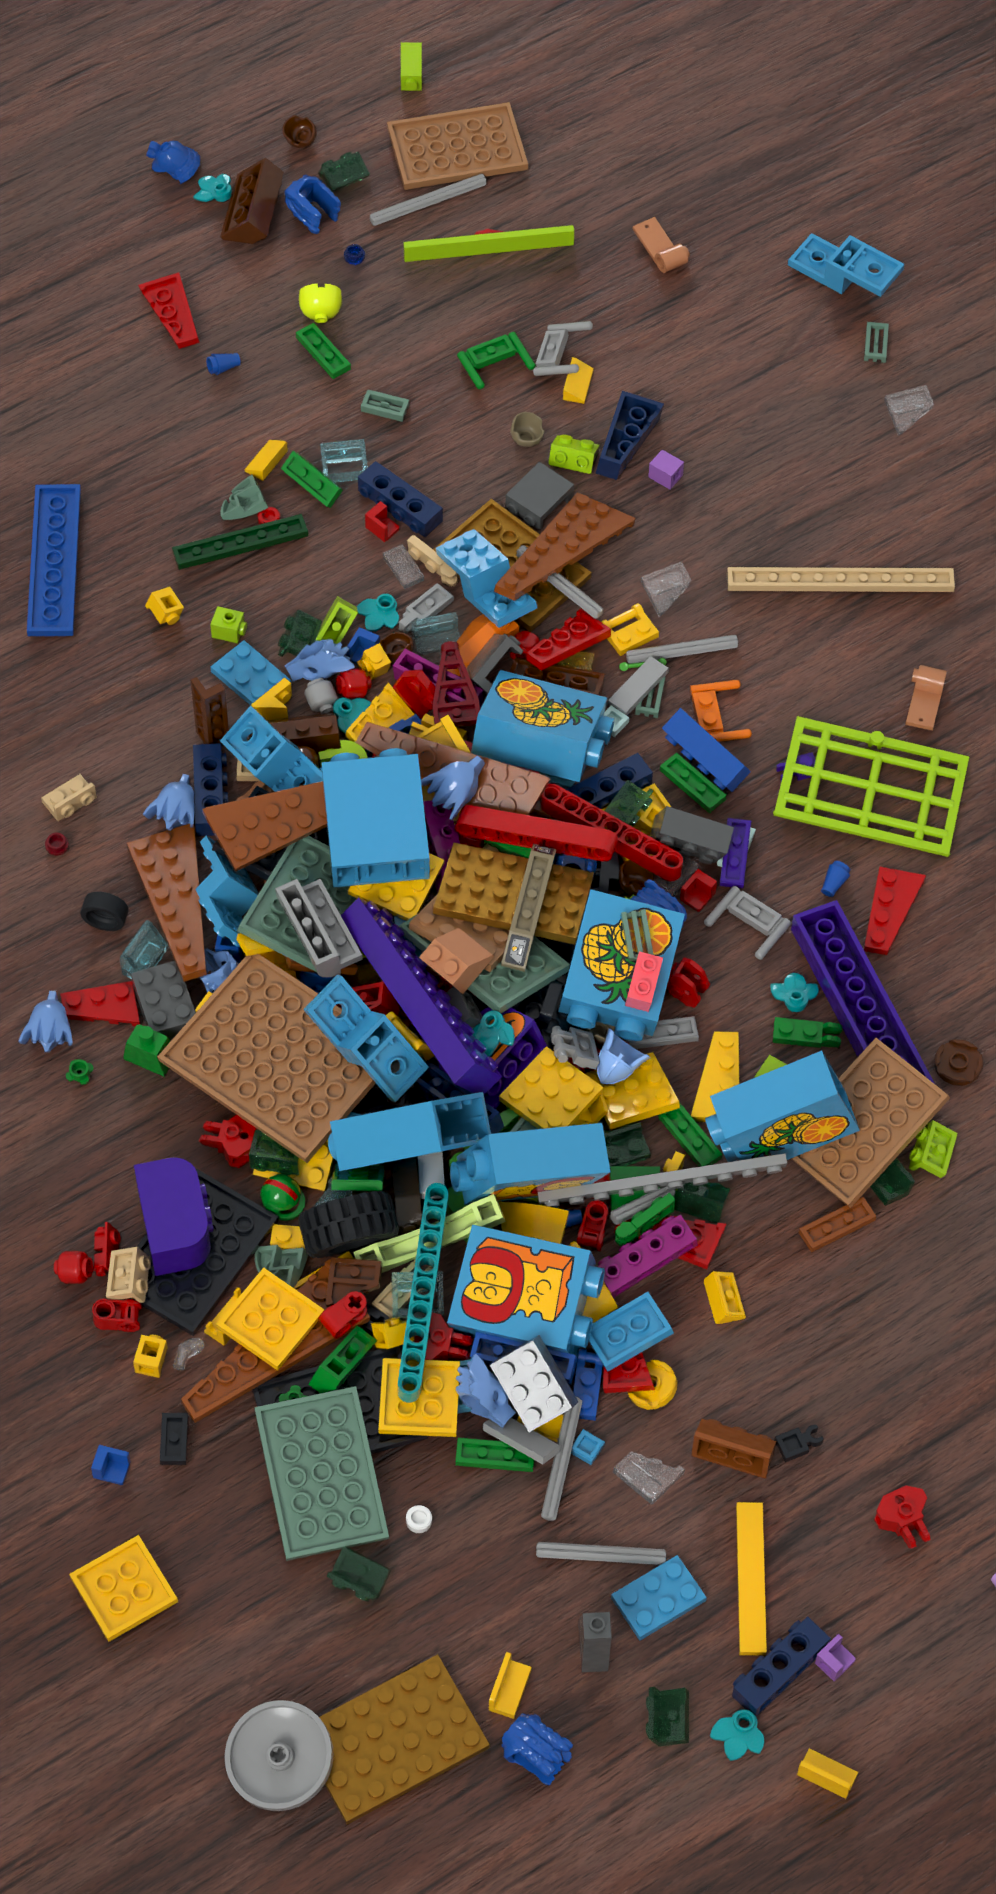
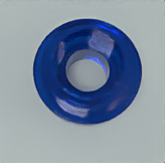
[344,244,365,265]

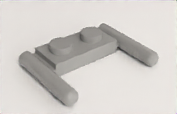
[533,321,593,376]
[704,886,791,960]

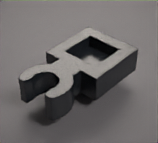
[774,1425,824,1462]

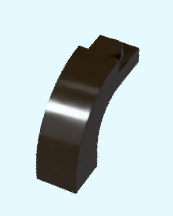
[391,1158,422,1236]

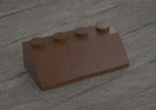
[220,157,284,244]
[510,657,605,696]
[247,712,340,754]

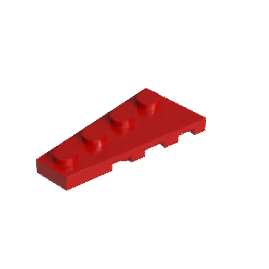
[138,272,200,349]
[526,608,611,671]
[864,867,926,955]
[614,1215,726,1269]

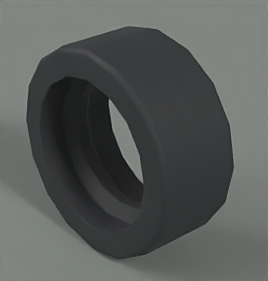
[80,891,129,931]

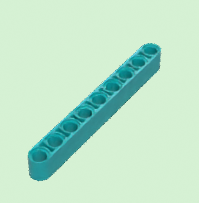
[397,1183,448,1403]

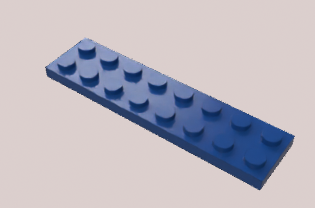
[27,484,81,636]

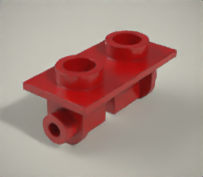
[93,1222,121,1276]

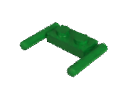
[457,332,536,390]

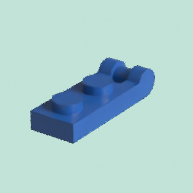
[573,1348,603,1421]

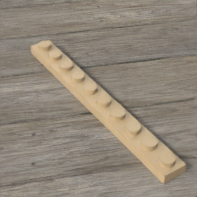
[727,567,955,592]

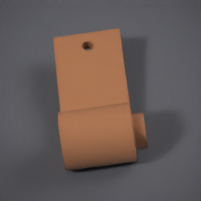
[632,217,690,273]
[905,665,947,731]

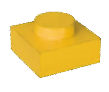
[663,1151,685,1172]

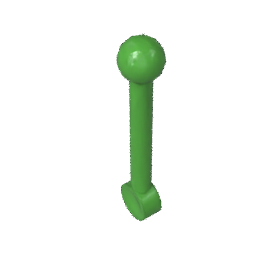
[619,658,667,671]

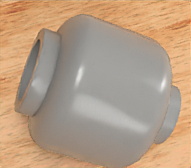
[304,678,338,714]

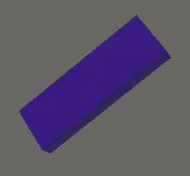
[720,818,751,888]

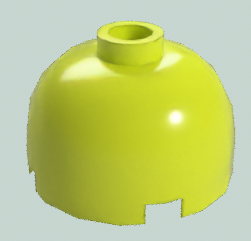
[299,284,342,323]

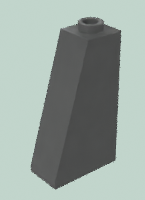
[578,1612,612,1673]

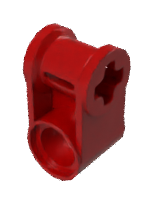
[577,1200,608,1252]
[318,1291,367,1339]
[92,1299,142,1332]

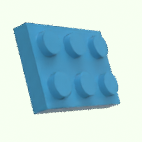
[211,640,292,705]
[589,1292,674,1372]
[611,1555,707,1641]

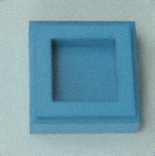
[571,1429,605,1465]

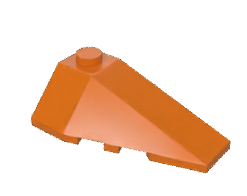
[439,614,519,678]

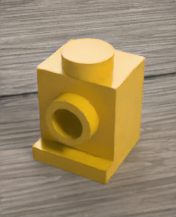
[145,587,184,625]
[357,643,391,680]
[371,1317,414,1349]
[133,1335,168,1378]

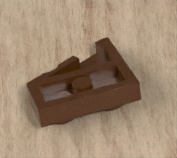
[325,1257,382,1307]

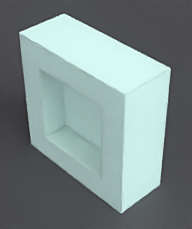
[604,705,629,737]

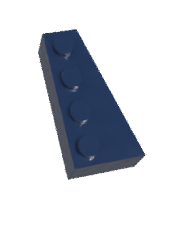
[596,391,664,480]

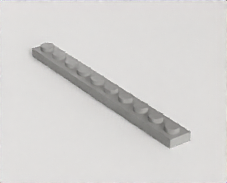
[537,1154,787,1208]

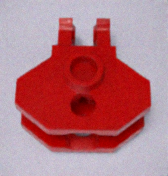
[666,958,710,1008]
[199,1115,258,1168]
[414,1313,473,1361]
[874,1485,931,1549]

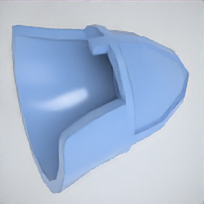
[597,1028,651,1084]

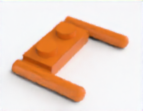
[690,680,752,742]

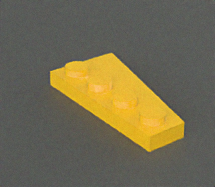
[691,1032,739,1122]

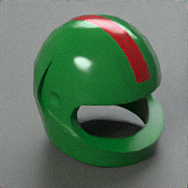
[260,1174,305,1221]

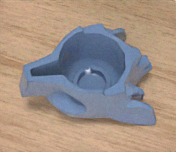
[285,639,355,681]
[421,755,485,820]
[143,774,195,831]
[200,948,238,993]
[19,991,73,1053]
[455,1354,516,1428]

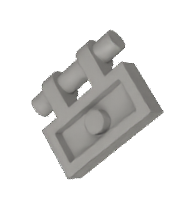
[551,1026,600,1070]

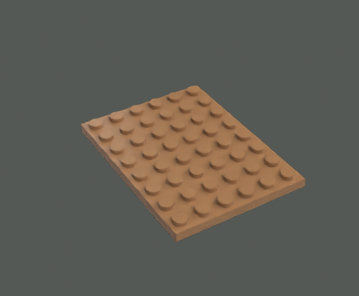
[157,954,394,1163]

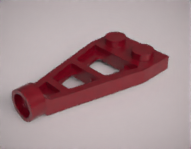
[433,641,480,727]

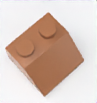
[419,928,494,994]

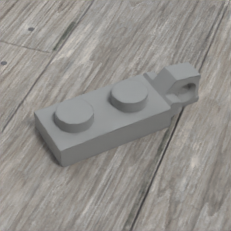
[398,583,454,634]

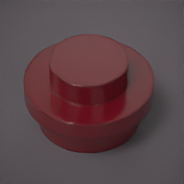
[45,832,69,856]

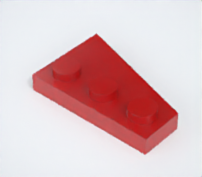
[60,981,140,1026]
[603,1352,655,1393]

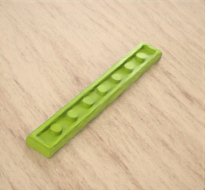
[403,225,574,262]

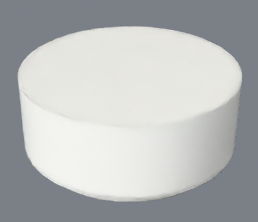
[406,1505,432,1533]

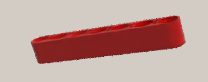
[540,784,683,881]
[455,805,618,862]

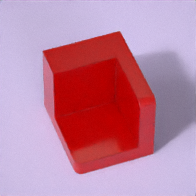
[365,501,399,542]
[680,869,717,912]

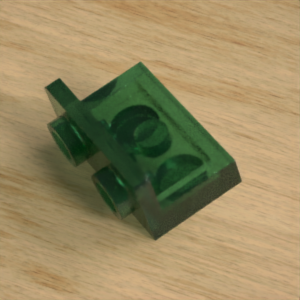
[605,780,653,827]
[870,1158,915,1206]
[674,1182,730,1223]
[326,1546,391,1602]
[646,1687,689,1747]

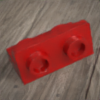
[393,670,448,719]

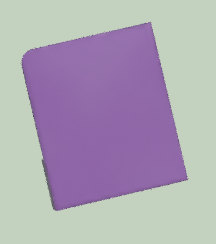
[648,450,684,490]
[815,1634,855,1682]

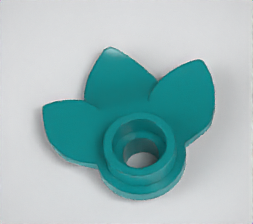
[193,174,232,202]
[357,594,399,631]
[333,698,371,734]
[770,973,819,1012]
[473,1010,515,1056]
[710,1709,764,1761]

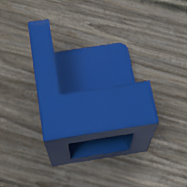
[347,627,380,664]
[215,935,244,964]
[91,1445,131,1485]

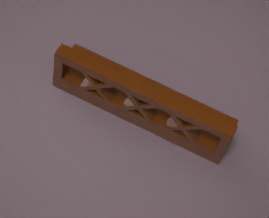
[190,677,229,746]

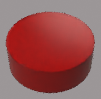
[258,507,280,525]

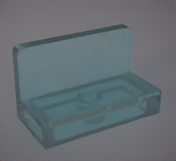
[412,612,460,655]

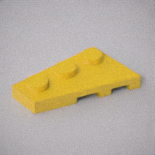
[345,682,415,749]

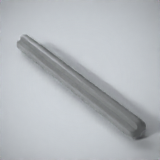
[370,174,486,226]

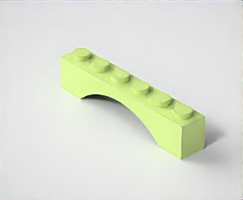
[353,1194,506,1273]

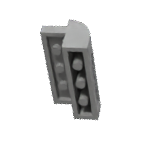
[275,879,363,977]

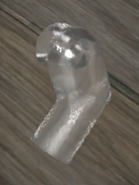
[173,1338,205,1370]

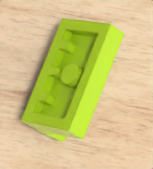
[909,1120,958,1178]

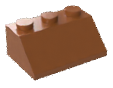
[691,1419,776,1479]

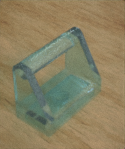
[320,439,368,482]
[120,920,168,979]
[391,1271,444,1319]

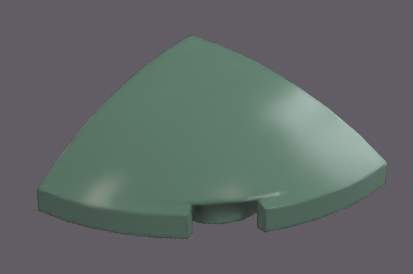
[221,474,268,520]
[255,1245,308,1288]

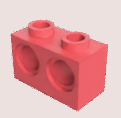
[625,951,663,1012]

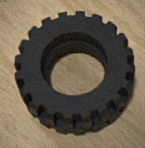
[298,1191,399,1258]

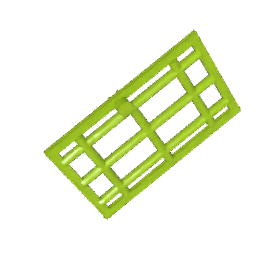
[773,716,969,857]

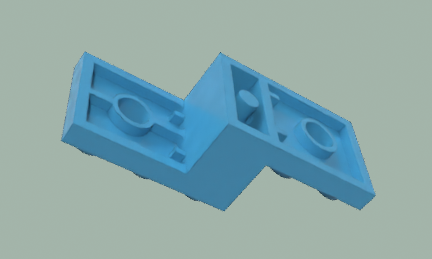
[788,233,904,297]
[436,529,537,628]
[220,705,323,792]
[195,835,259,948]
[303,975,429,1102]

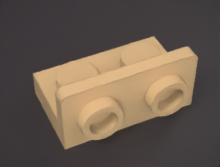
[41,774,97,821]
[106,1247,151,1303]

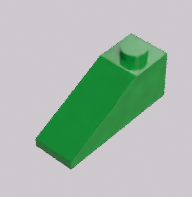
[308,1325,377,1394]

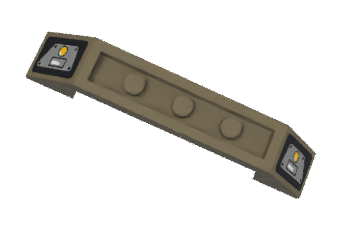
[501,843,557,972]

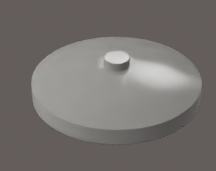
[225,1700,334,1811]

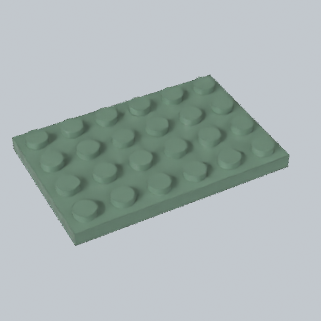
[237,836,357,972]
[399,915,570,1013]
[254,1386,389,1561]

